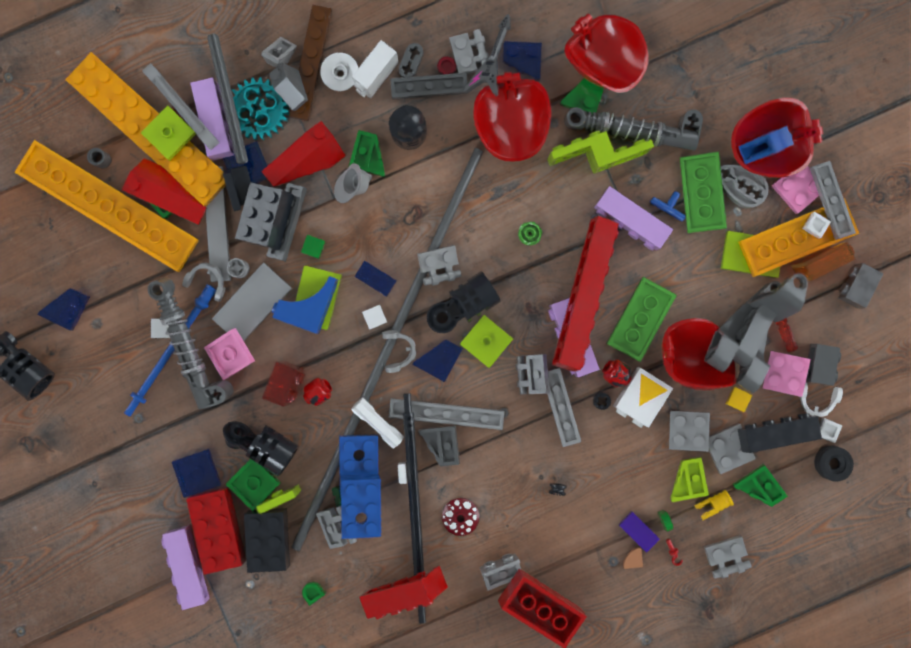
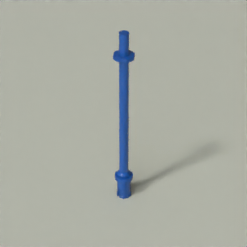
[124,284,217,417]

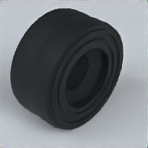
[814,446,854,482]

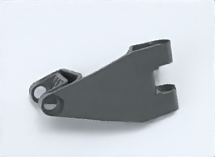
[704,273,808,393]

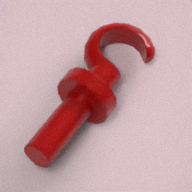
[666,539,683,566]

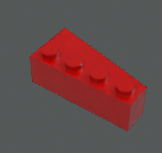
[359,565,448,619]

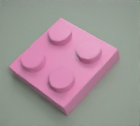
[771,166,819,214]
[204,328,255,380]
[763,351,811,397]

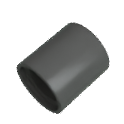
[87,148,111,169]

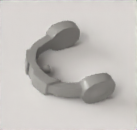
[182,263,226,302]
[382,330,416,373]

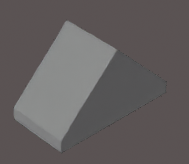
[261,37,297,68]

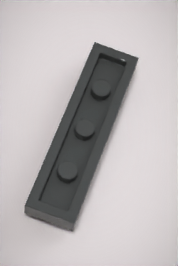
[390,73,468,99]
[266,183,307,262]

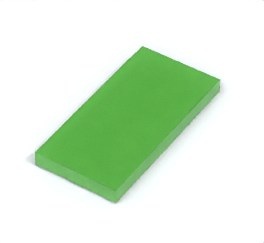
[680,152,727,233]
[606,277,677,362]

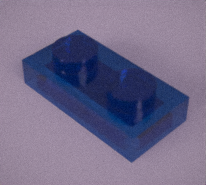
[354,260,397,297]

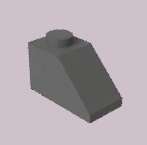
[269,62,308,111]

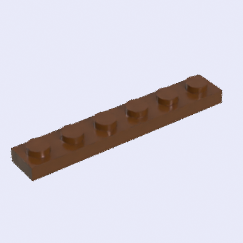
[289,4,332,121]

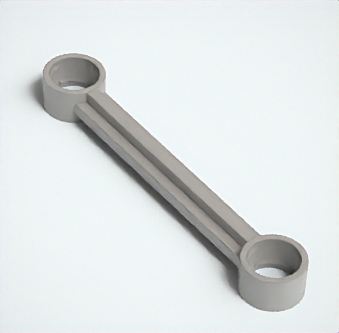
[142,63,220,150]

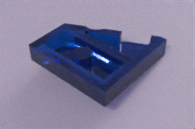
[503,41,542,81]
[37,288,90,331]
[412,340,463,382]

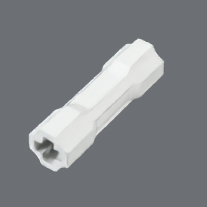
[351,397,404,449]

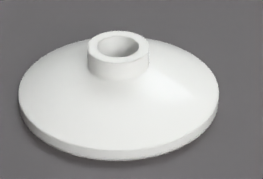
[320,53,358,91]

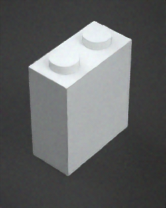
[352,40,399,99]

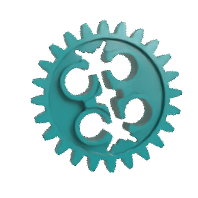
[232,77,289,141]

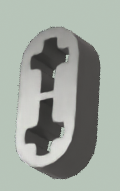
[399,43,423,78]

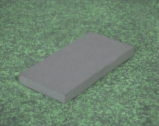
[212,262,293,341]

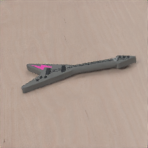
[464,14,511,96]

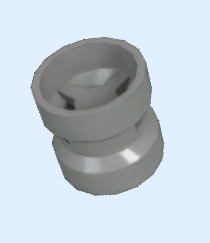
[226,258,250,279]

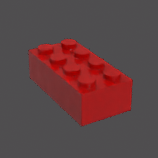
[186,487,246,575]
[498,568,587,648]

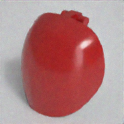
[564,14,648,93]
[473,72,551,162]
[731,98,823,178]
[662,318,737,390]

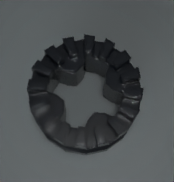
[593,392,611,410]
[549,483,567,496]

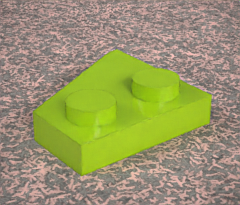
[670,457,709,502]

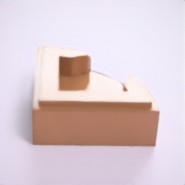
[623,547,643,569]

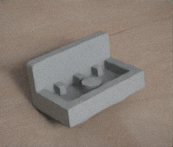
[479,553,521,591]

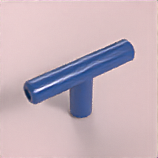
[650,191,686,222]

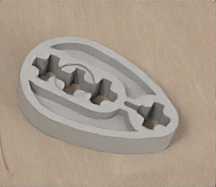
[721,165,769,208]

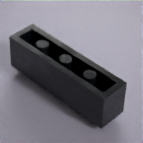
[738,413,822,453]

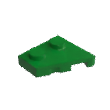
[560,78,604,114]
[348,130,385,177]
[733,464,788,507]

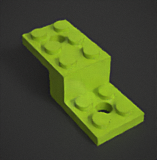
[547,131,654,174]

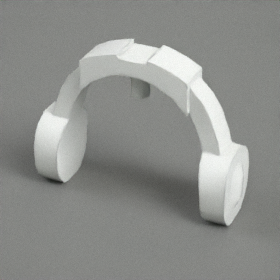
[800,382,843,417]

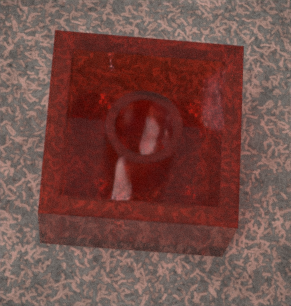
[262,361,305,407]

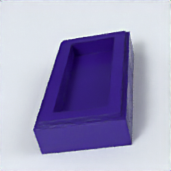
[618,511,660,553]

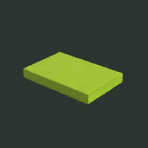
[720,231,781,278]
[295,265,342,330]

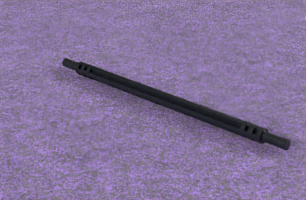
[403,393,426,624]

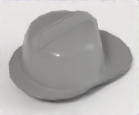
[334,163,372,203]

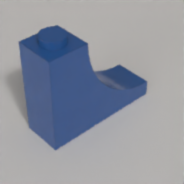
[738,126,794,164]
[272,276,339,334]

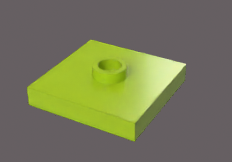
[141,105,196,161]
[460,315,513,368]
[256,484,301,513]

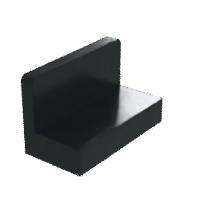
[223,165,252,211]

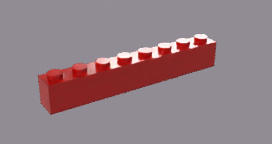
[552,216,619,372]

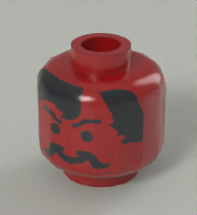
[602,359,632,388]
[303,378,333,406]

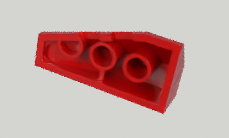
[261,121,346,187]
[122,158,207,225]

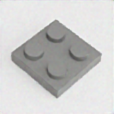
[669,411,710,452]
[709,423,756,474]

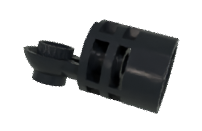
[389,105,427,150]
[427,271,501,334]
[0,331,55,401]
[223,421,299,477]

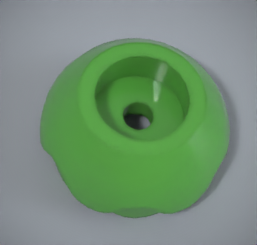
[518,222,542,245]

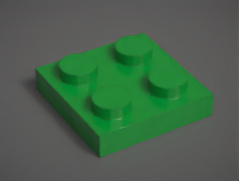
[226,459,281,511]

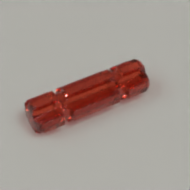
[776,318,798,352]

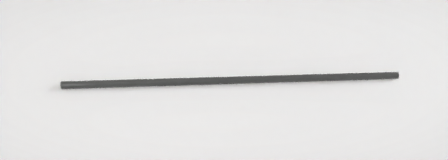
[291,148,483,551]

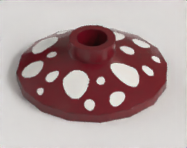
[442,498,479,536]

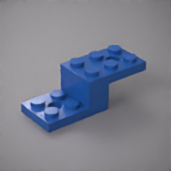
[339,434,381,539]

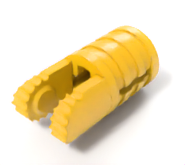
[694,490,734,520]

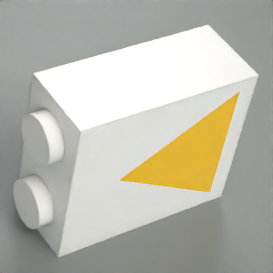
[613,367,673,428]

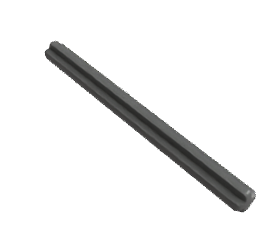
[207,34,248,164]

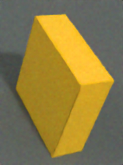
[725,387,752,412]

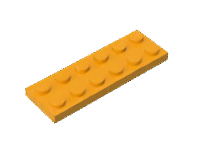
[738,198,859,277]

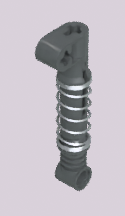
[564,107,703,151]
[147,277,234,409]

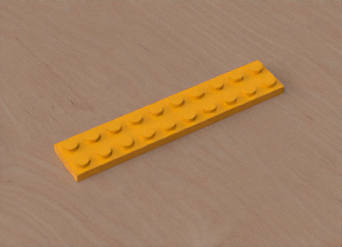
[65,52,226,207]
[14,140,199,272]

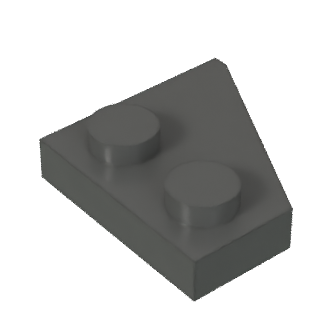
[418,425,460,466]

